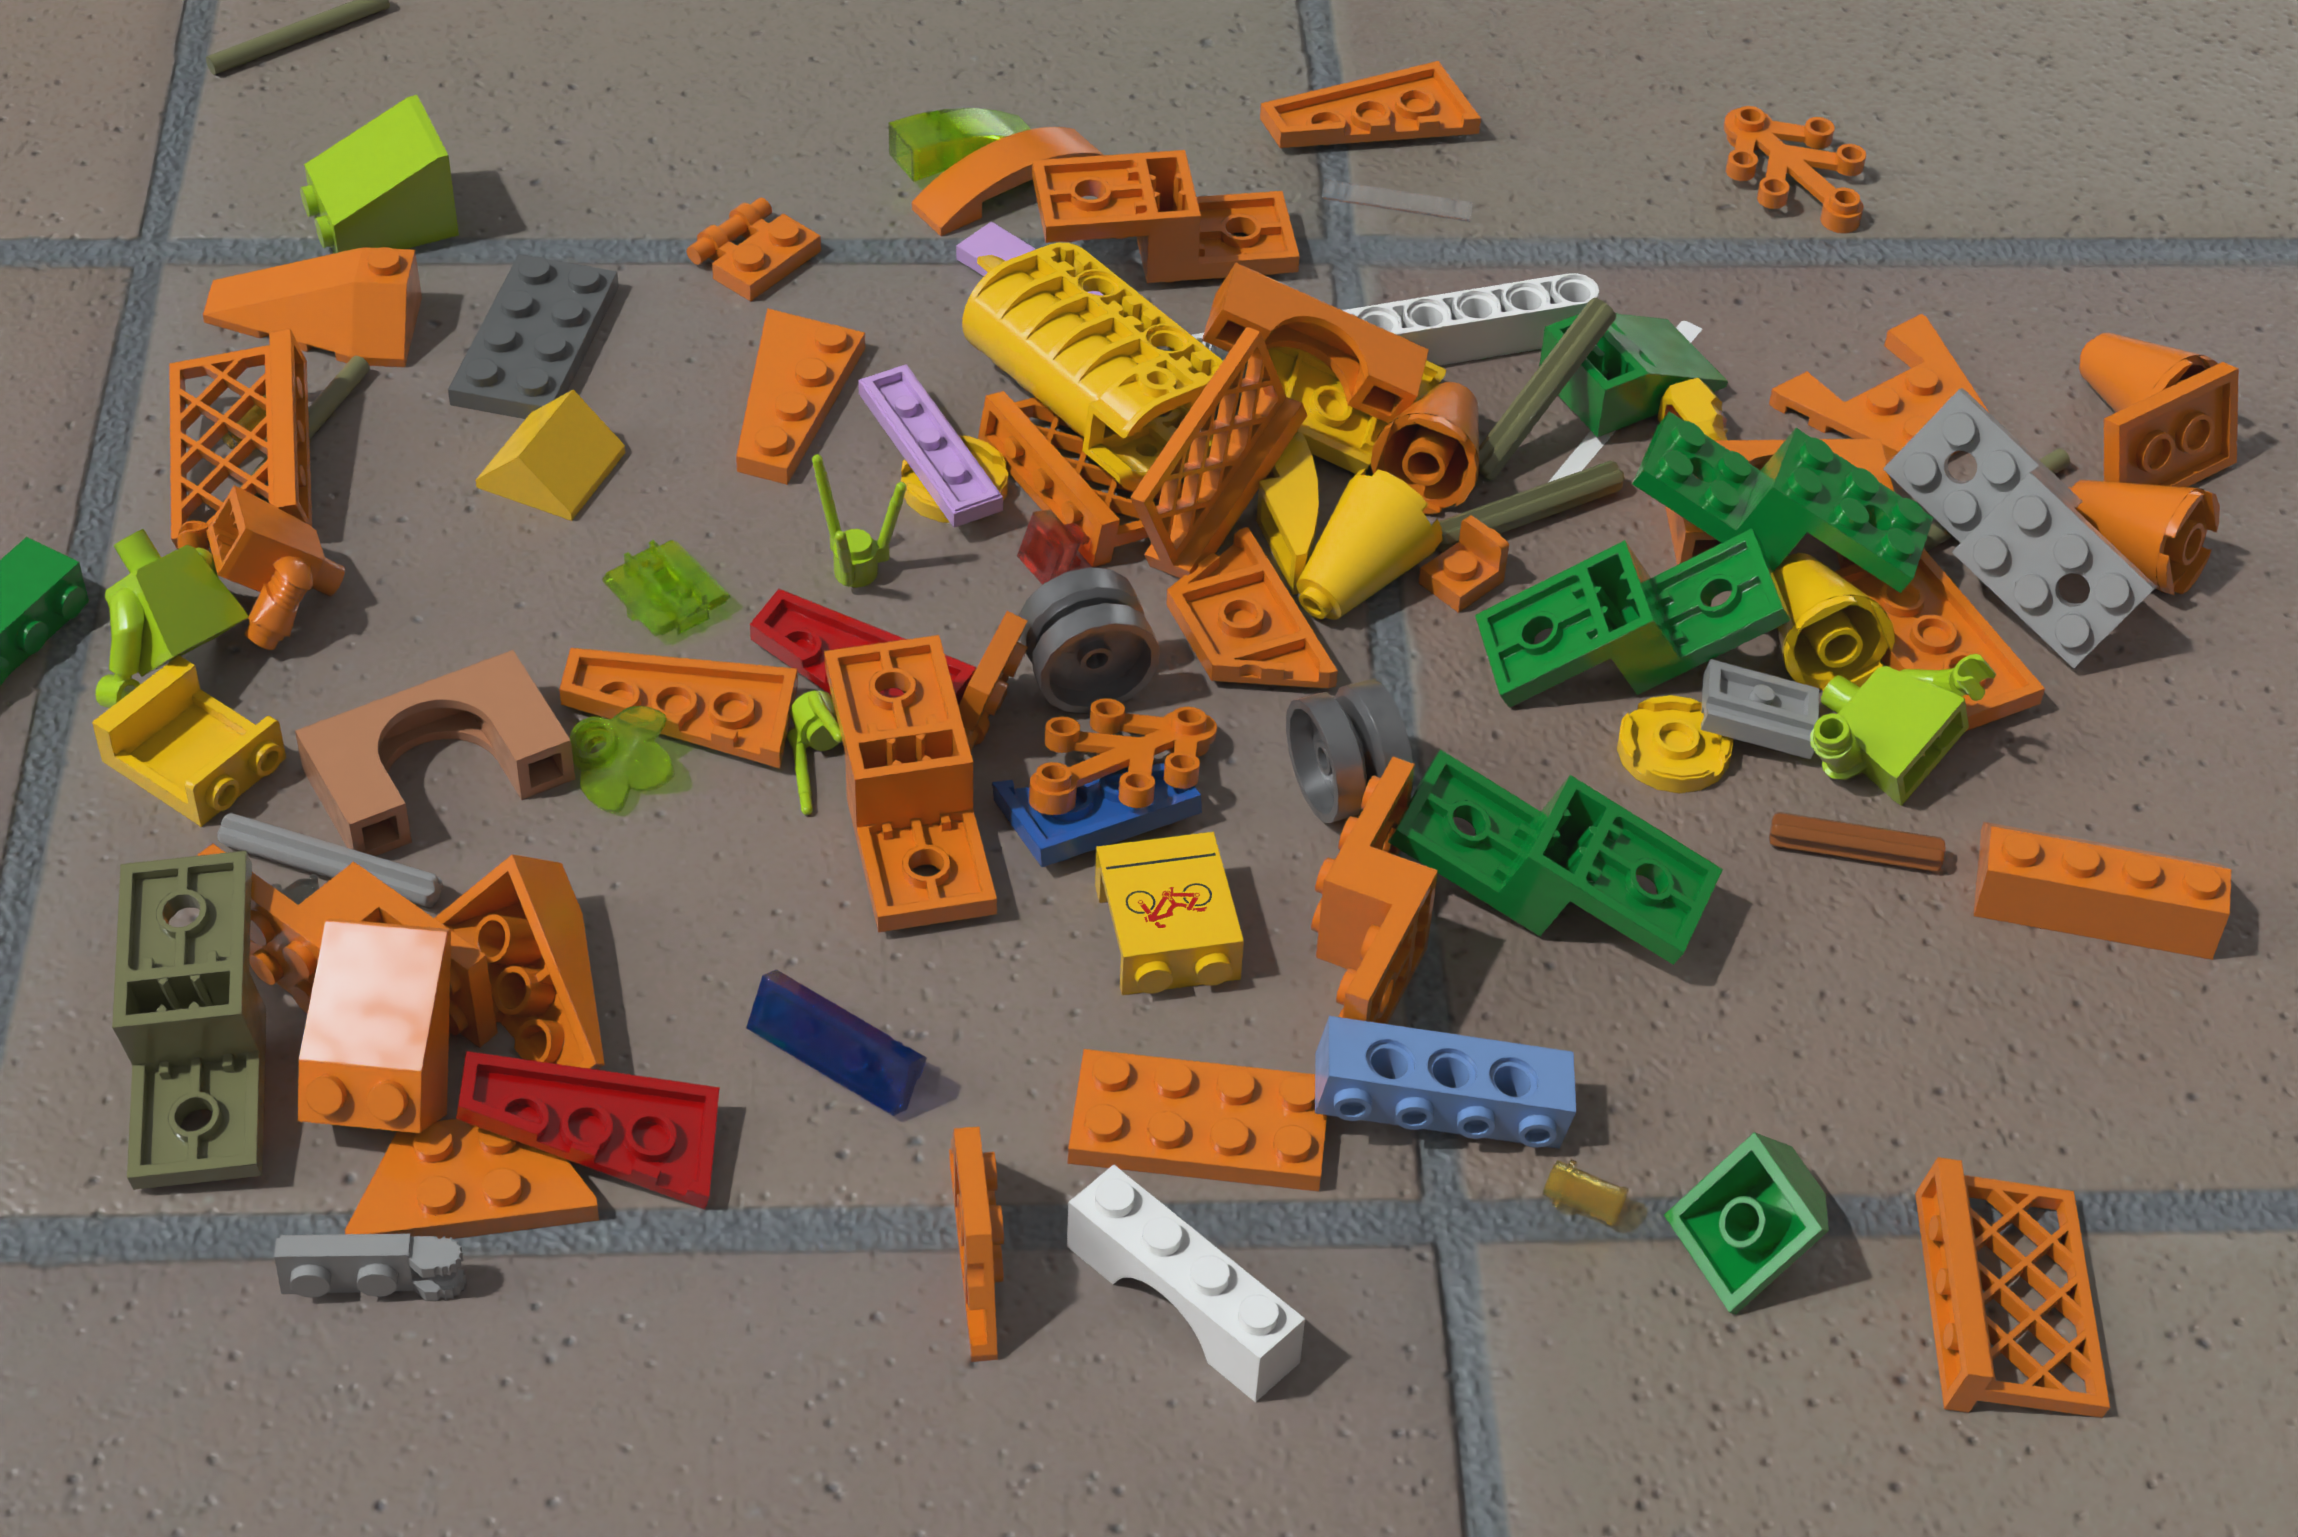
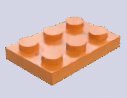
[2104,362,2239,487]

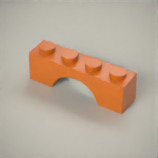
[1202,263,1429,423]

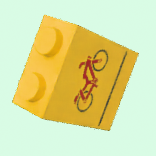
[1095,832,1244,995]

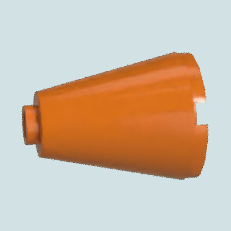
[2079,332,2218,412]
[1371,382,1479,514]
[2068,480,2220,595]

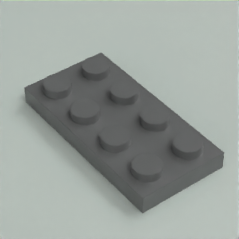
[448,254,619,419]

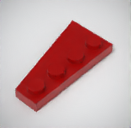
[750,588,976,707]
[456,1051,720,1210]

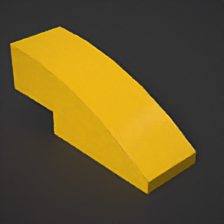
[1256,432,1319,595]

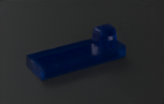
[746,969,927,1116]

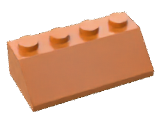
[1973,822,2231,960]

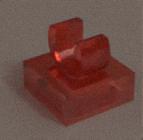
[1017,510,1090,585]

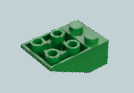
[1539,313,1728,438]

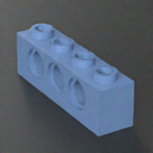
[1315,1016,1576,1149]

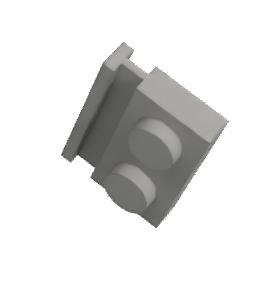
[1701,659,1819,759]

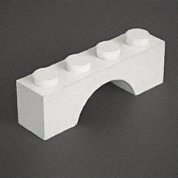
[1067,1165,1305,1403]

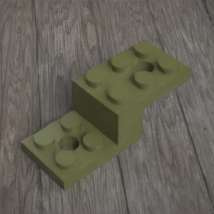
[112,851,266,1190]

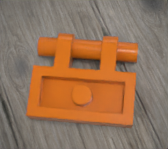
[686,197,821,302]
[959,611,1028,752]

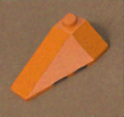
[203,247,422,367]
[435,854,605,1070]

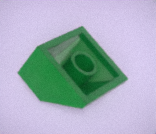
[1664,1132,1829,1315]

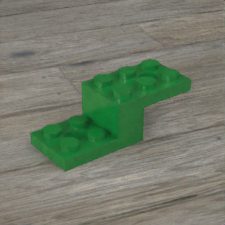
[1632,411,1933,593]
[1475,528,1791,708]
[1388,749,1723,965]

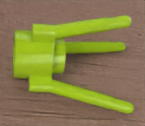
[812,454,907,588]
[787,690,843,815]

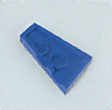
[992,763,1202,867]

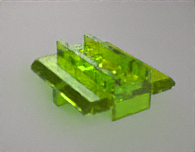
[602,540,730,637]

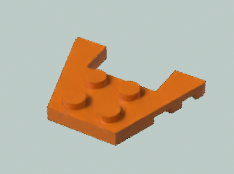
[1769,314,1989,464]

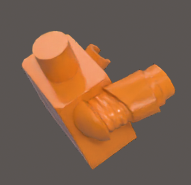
[177,485,345,650]

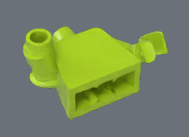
[95,529,249,708]
[1810,654,1996,806]

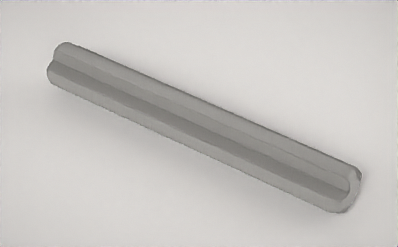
[217,813,443,908]

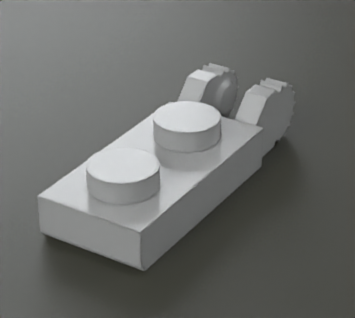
[274,1234,467,1301]

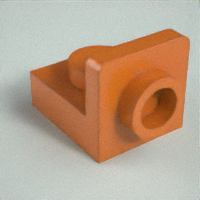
[1419,515,1509,613]

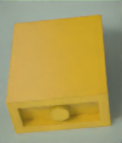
[92,655,286,827]

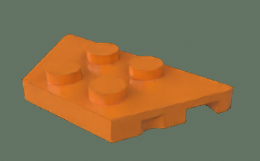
[1166,527,1338,689]
[345,1119,599,1239]
[949,1126,1004,1362]

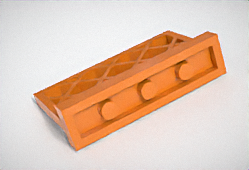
[1130,327,1307,578]
[169,329,312,548]
[978,391,1183,567]
[1915,1157,2110,1418]

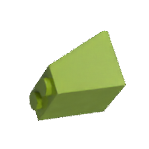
[300,95,459,253]

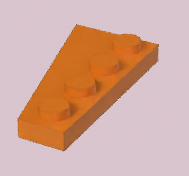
[1260,61,1481,148]
[736,308,865,485]
[559,648,798,768]

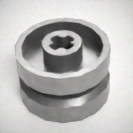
[1019,567,1160,714]
[1286,678,1414,823]

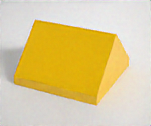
[475,389,626,521]

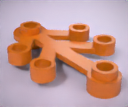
[1724,106,1866,233]
[1029,698,1217,815]

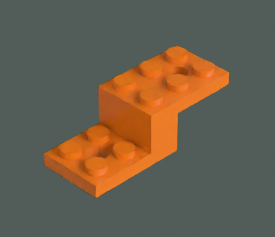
[1032,150,1300,283]
[824,635,997,933]
[1311,757,1438,1024]
[197,843,498,1048]

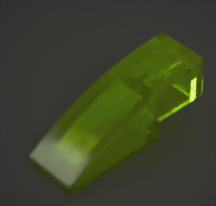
[888,108,1031,182]

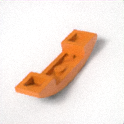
[912,127,1103,236]

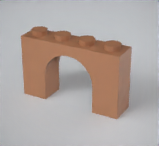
[295,650,575,856]

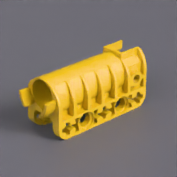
[962,242,1223,491]

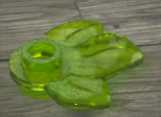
[569,706,675,813]

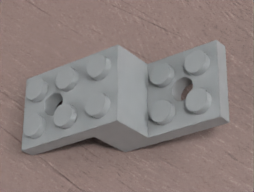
[1883,388,2157,668]

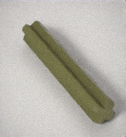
[1479,298,1616,480]
[1436,461,1625,553]

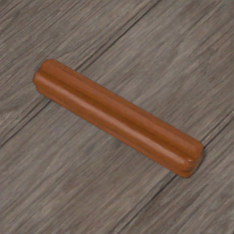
[1769,812,1946,872]

